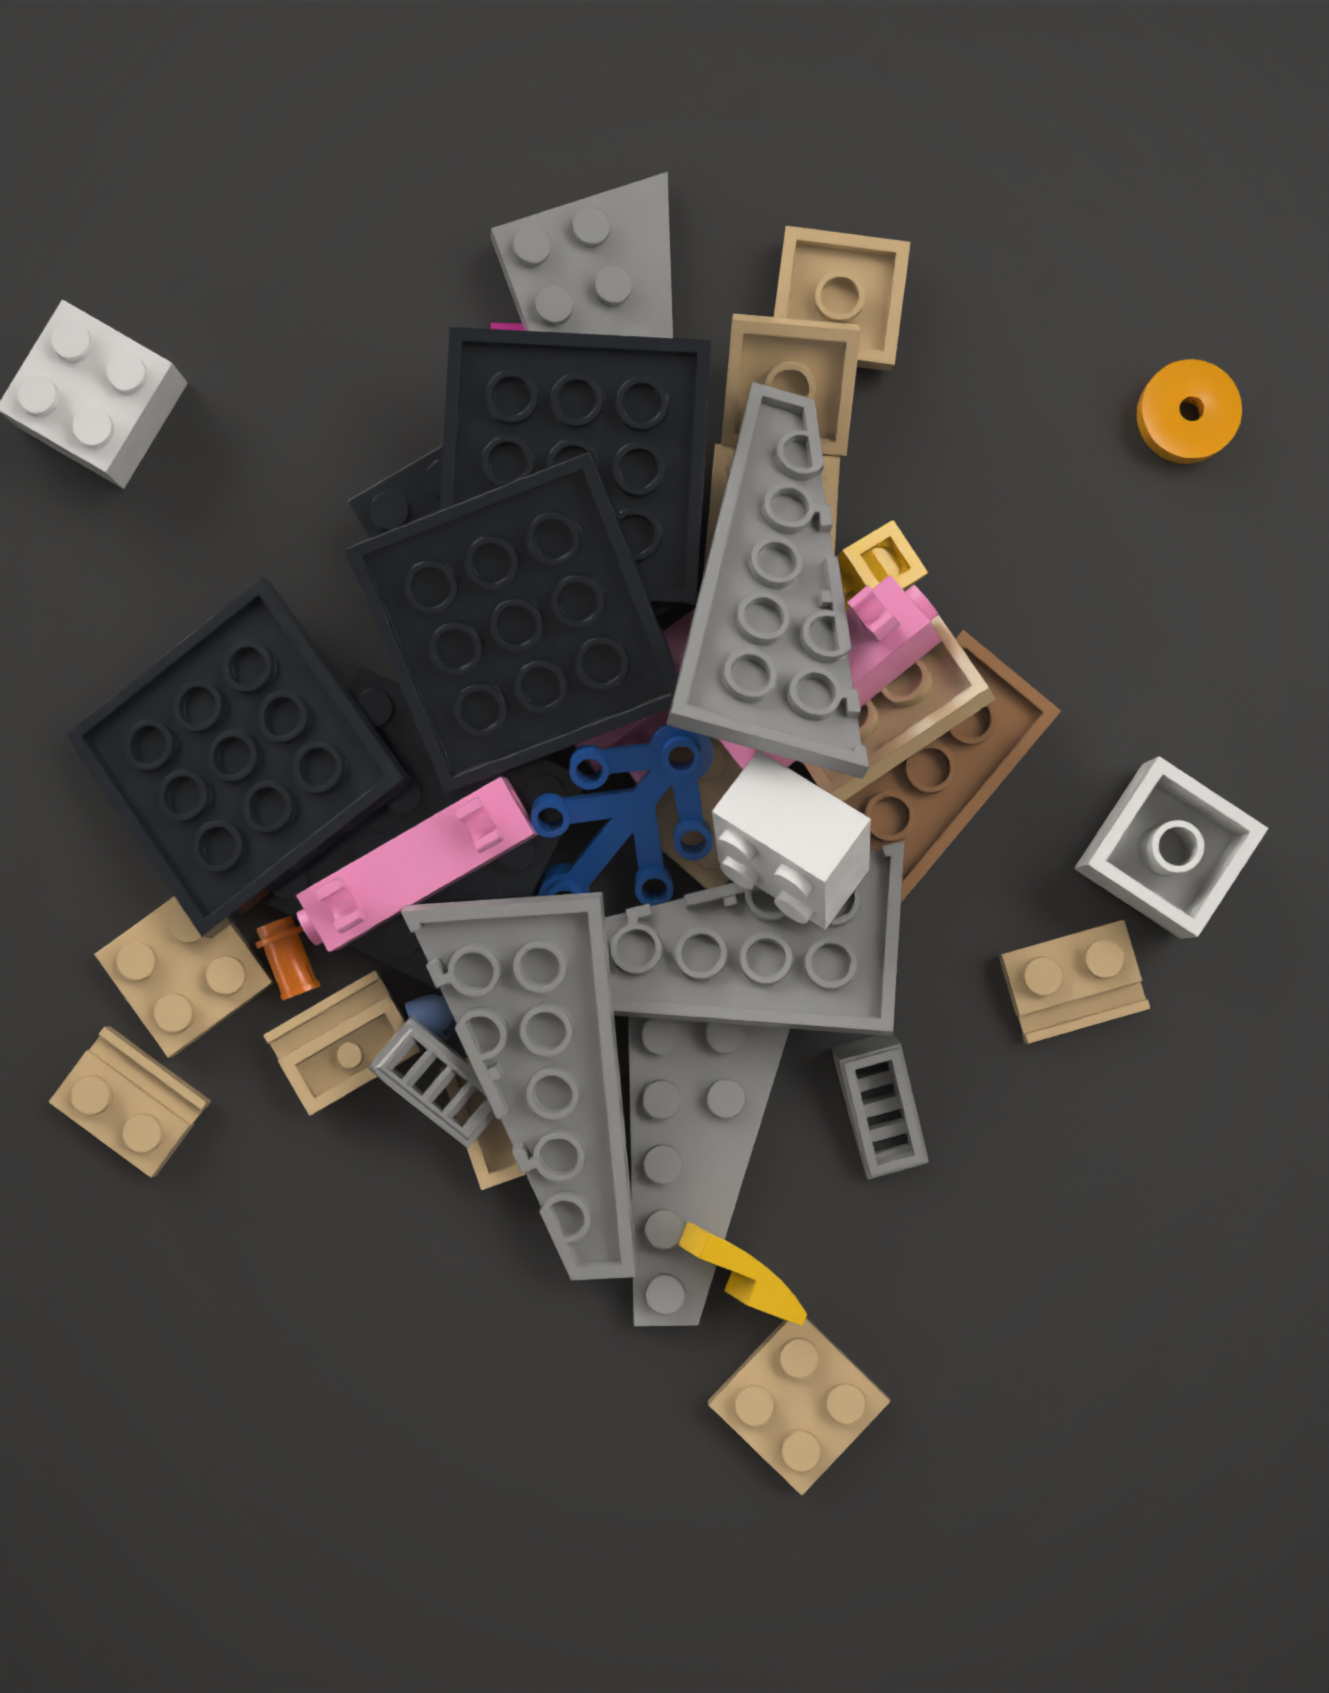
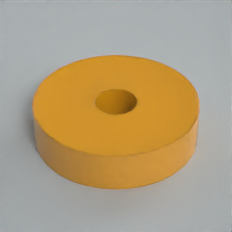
[1137,359,1242,464]

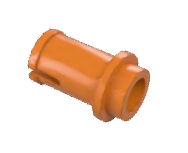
[255,915,321,1001]

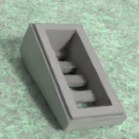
[368,1014,496,1148]
[832,1034,929,1180]

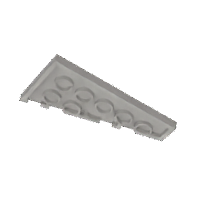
[490,172,673,338]
[666,382,869,779]
[605,841,904,1036]
[401,892,638,1280]
[629,1017,790,1326]

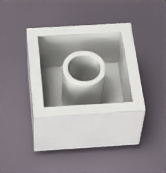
[0,299,188,489]
[712,750,871,930]
[1074,756,1268,939]

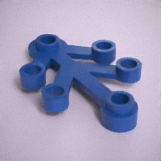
[531,723,714,906]

